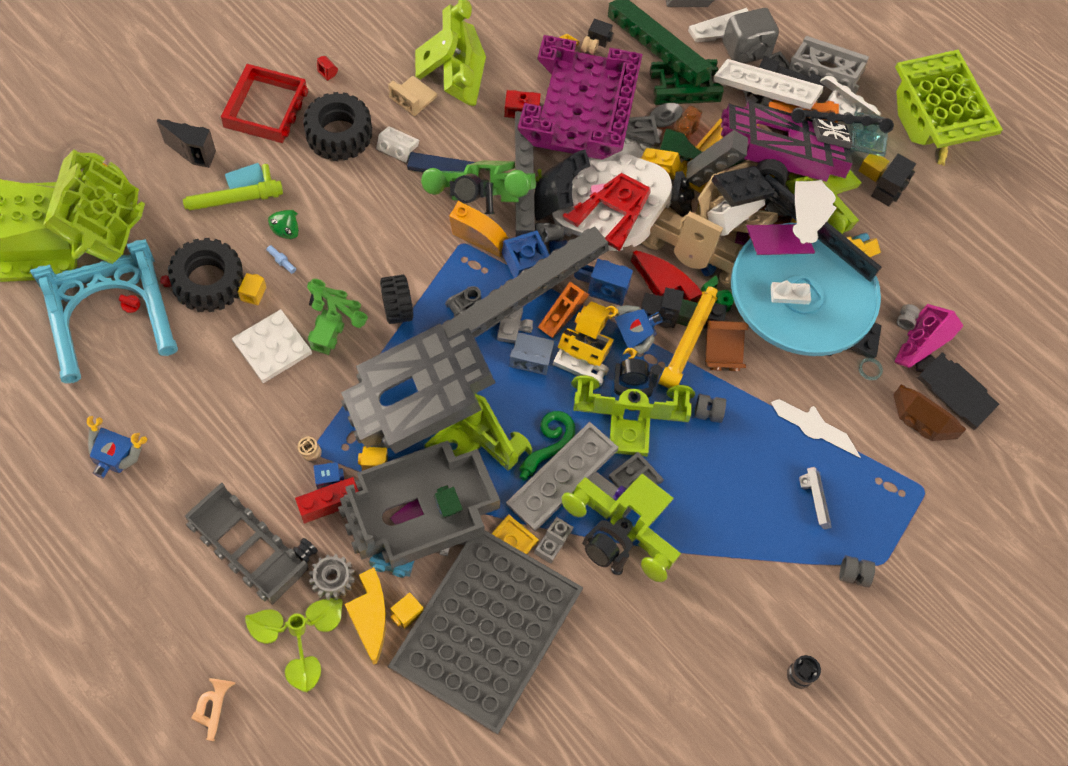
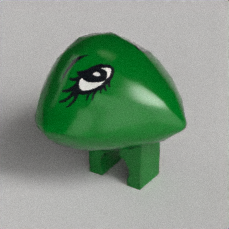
[268,210,299,239]

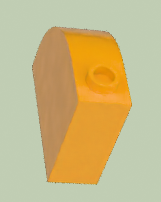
[449,201,508,257]

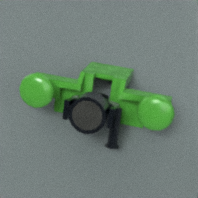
[421,160,536,214]

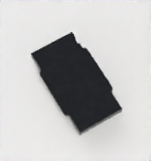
[917,352,999,430]

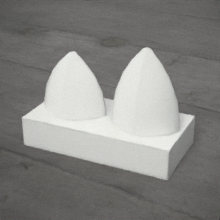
[770,280,811,304]

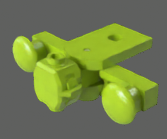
[785,170,862,234]

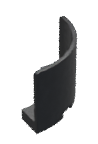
[534,150,591,221]

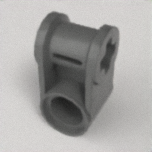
[535,223,564,243]
[445,286,481,317]

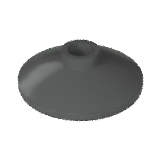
[650,103,683,127]

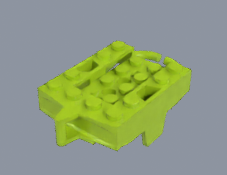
[43,150,145,264]

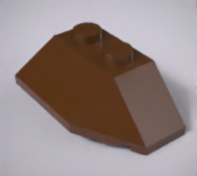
[893,384,966,441]

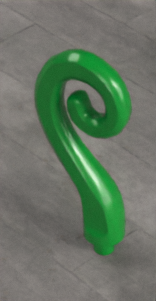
[519,411,576,481]

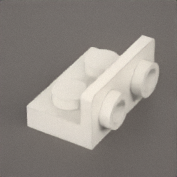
[376,126,419,162]

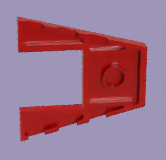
[562,173,651,251]

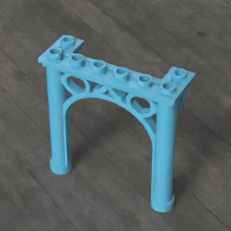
[30,239,178,384]

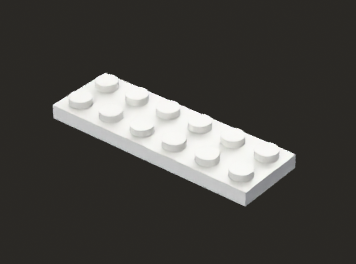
[714,59,823,110]

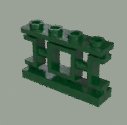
[649,59,724,105]

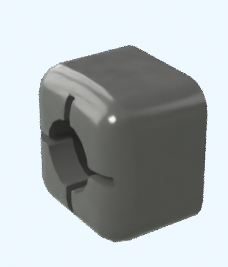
[722,8,779,64]

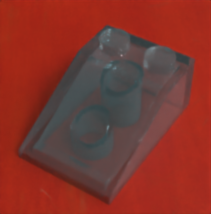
[849,111,888,157]

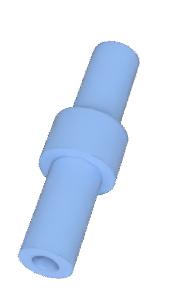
[266,245,296,274]

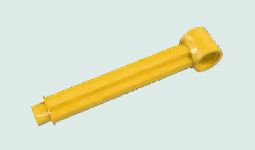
[658,287,718,388]

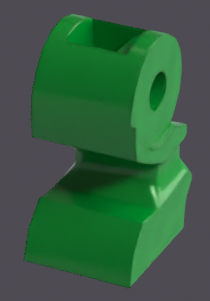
[701,276,734,312]

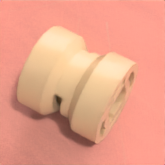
[298,436,322,462]

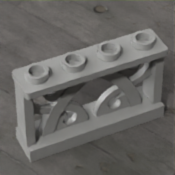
[789,36,869,92]

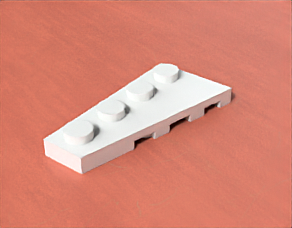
[688,8,748,43]

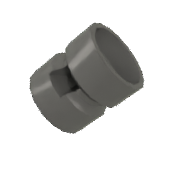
[694,394,726,423]
[839,555,875,588]

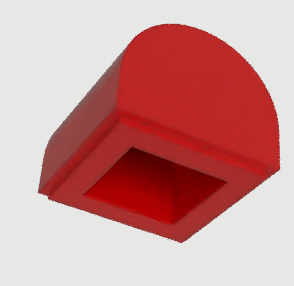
[317,56,338,81]

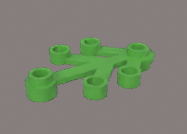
[307,279,368,328]

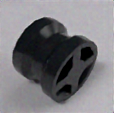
[292,538,318,563]

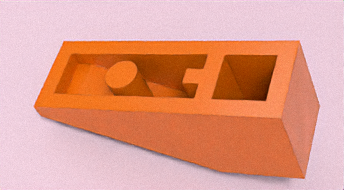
[538,282,590,338]

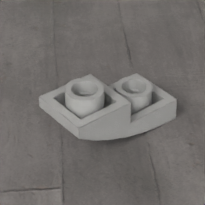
[534,517,574,564]

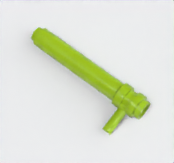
[183,164,283,211]

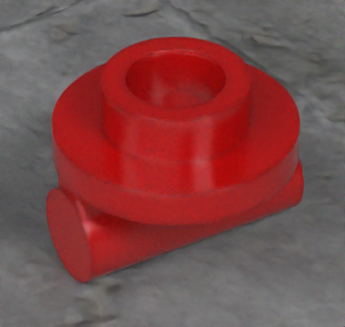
[119,294,141,313]

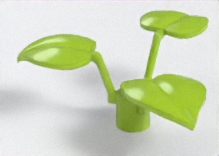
[245,598,343,692]

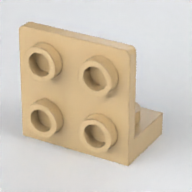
[388,76,437,116]

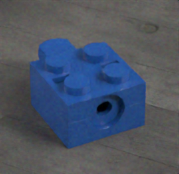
[501,231,550,278]
[574,259,633,306]

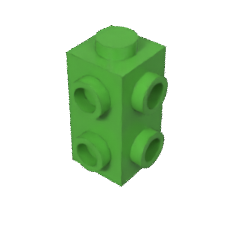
[308,309,344,355]

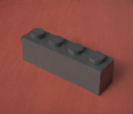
[686,130,748,187]

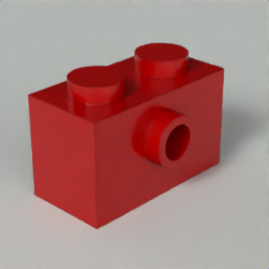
[504,90,541,118]

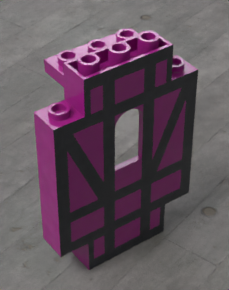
[721,101,853,182]

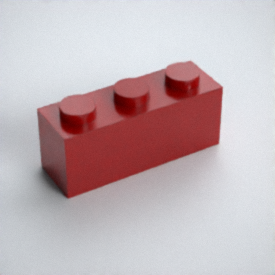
[295,477,359,524]

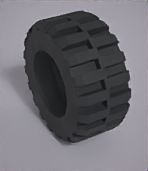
[303,92,372,161]
[168,238,244,313]

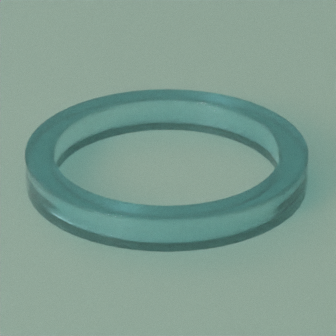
[859,358,883,380]

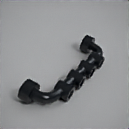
[791,108,894,133]

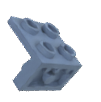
[509,333,554,375]

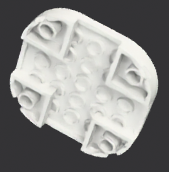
[552,152,672,251]

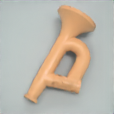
[192,678,236,741]

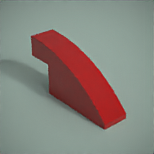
[631,250,702,303]

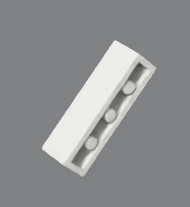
[707,199,765,236]

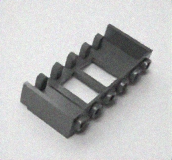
[184,482,309,605]

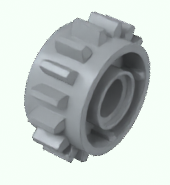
[309,554,355,600]

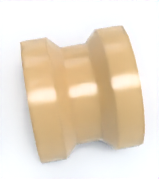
[581,36,599,55]

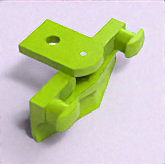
[415,0,486,106]
[424,393,532,471]

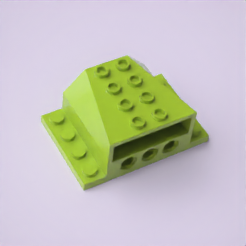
[895,49,1003,149]
[0,179,78,282]

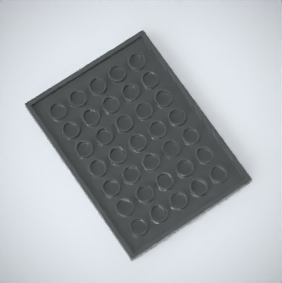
[388,531,583,735]

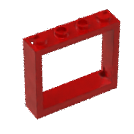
[221,64,309,143]

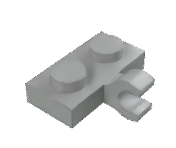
[497,308,533,343]

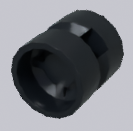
[787,655,821,689]

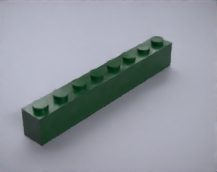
[608,0,713,86]

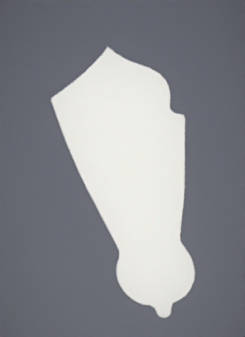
[793,180,836,244]

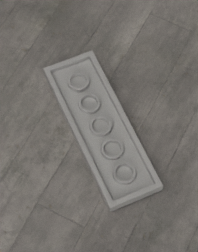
[506,422,618,532]

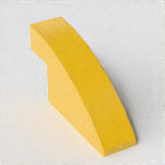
[345,568,386,665]

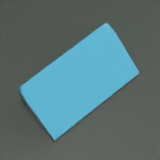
[225,163,264,189]

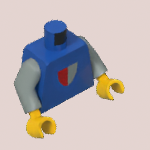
[604,305,663,359]
[86,416,147,479]

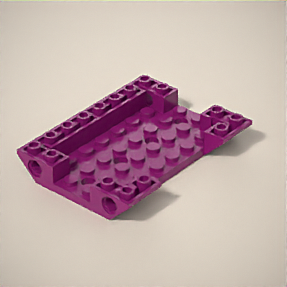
[517,35,643,160]

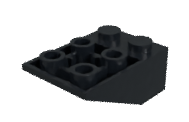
[157,119,216,168]

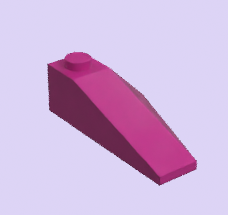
[894,304,963,368]

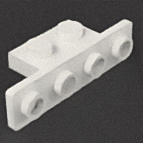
[820,76,881,118]

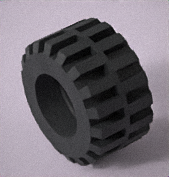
[380,274,413,324]

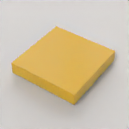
[491,514,539,554]

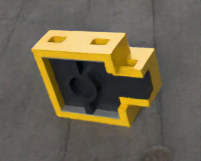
[557,328,614,366]

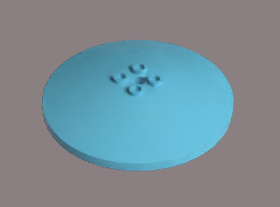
[731,223,881,356]

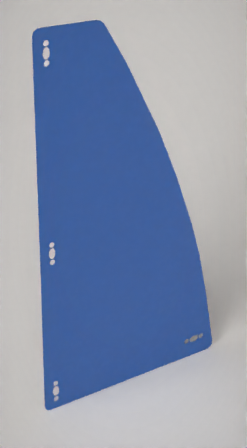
[317,243,925,566]

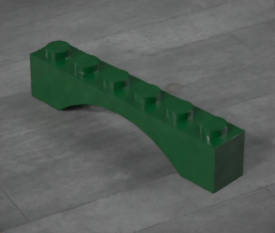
[660,129,747,168]

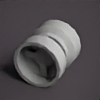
[897,304,920,330]

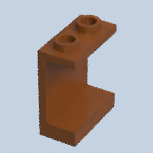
[705,320,749,371]

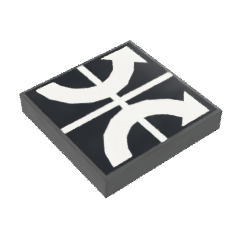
[812,118,853,149]

